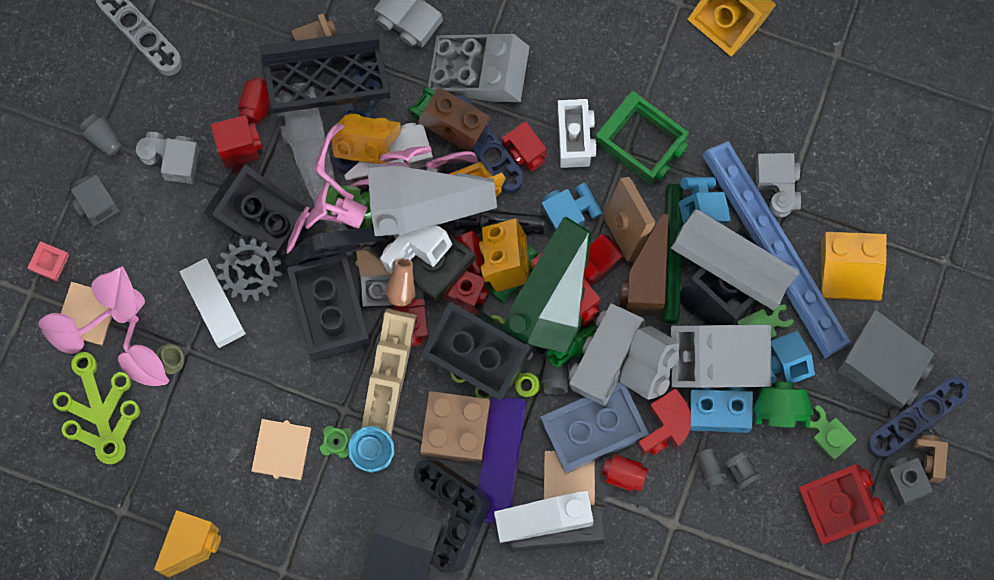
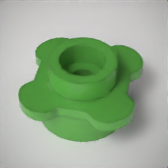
[320,426,353,458]

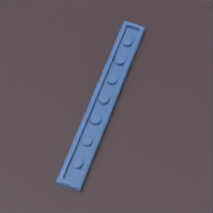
[702,141,852,358]

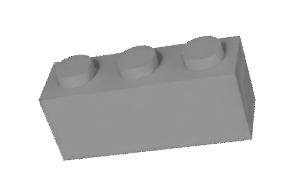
[568,303,646,406]

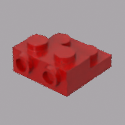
[799,464,885,545]

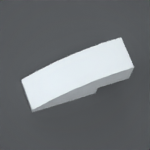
[180,258,246,348]

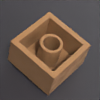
[420,391,490,465]

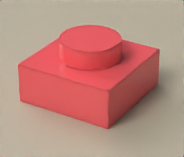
[28,241,69,282]

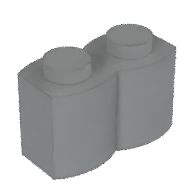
[374,0,443,48]
[620,326,679,400]

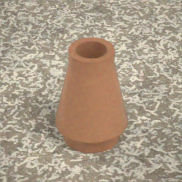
[385,258,416,306]

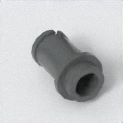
[696,448,727,490]

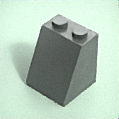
[836,310,934,410]

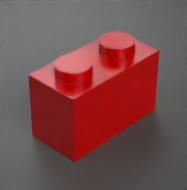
[211,115,263,169]

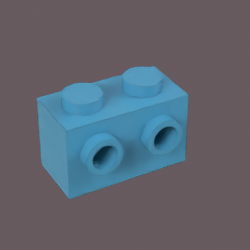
[689,387,753,433]

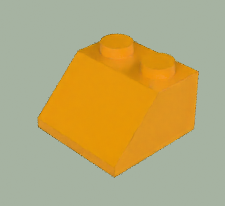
[687,0,776,57]
[820,232,886,301]
[154,510,221,578]

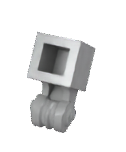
[136,132,200,184]
[755,153,801,218]

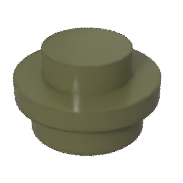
[155,344,185,375]

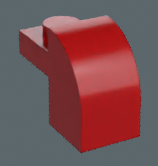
[584,234,626,287]
[637,388,691,456]

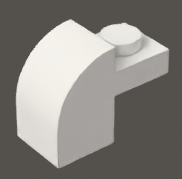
[380,225,452,274]

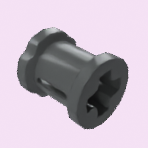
[724,450,763,491]

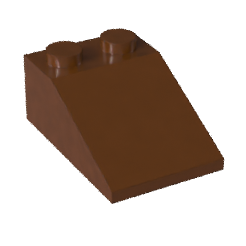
[620,214,668,317]

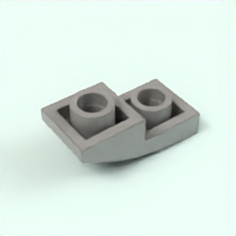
[358,275,424,307]

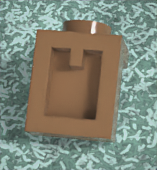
[291,13,337,41]
[912,435,948,483]

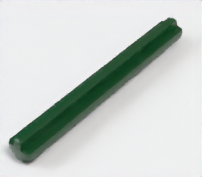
[663,184,683,324]

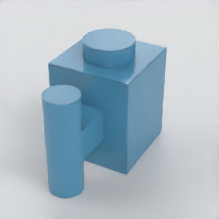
[679,177,731,225]
[541,183,603,233]
[771,331,815,384]

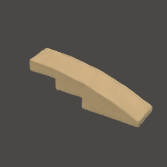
[361,309,417,436]

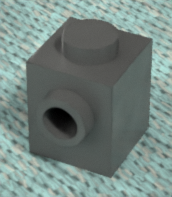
[71,174,119,226]
[885,456,933,507]

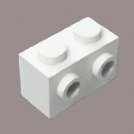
[557,99,596,168]

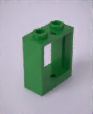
[595,90,689,185]

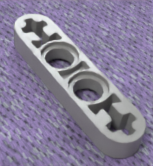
[96,0,182,76]

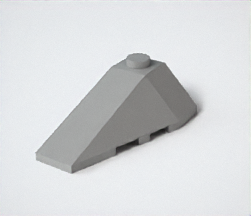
[368,162,497,236]

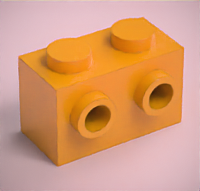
[479,218,530,292]

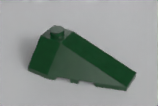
[503,217,591,353]

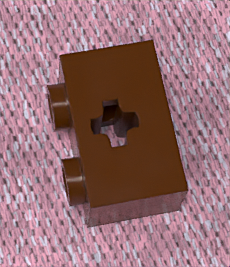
[417,86,490,151]

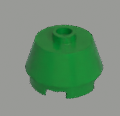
[752,381,814,427]

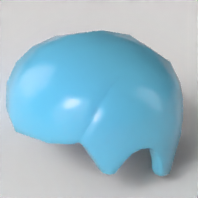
[348,426,395,472]

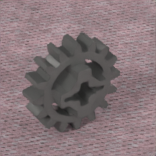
[216,235,282,302]

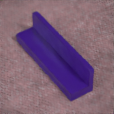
[476,397,526,524]

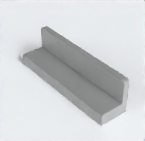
[671,209,799,311]

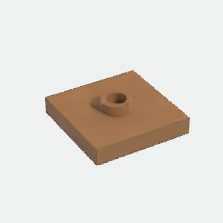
[603,177,656,262]

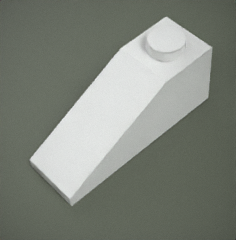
[344,123,433,186]
[494,491,594,543]

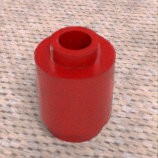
[238,77,270,124]
[601,454,649,492]

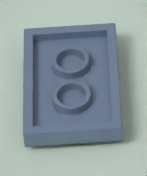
[540,382,649,474]

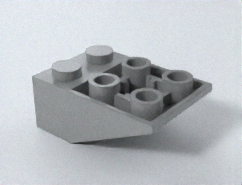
[428,34,530,102]
[671,325,772,387]

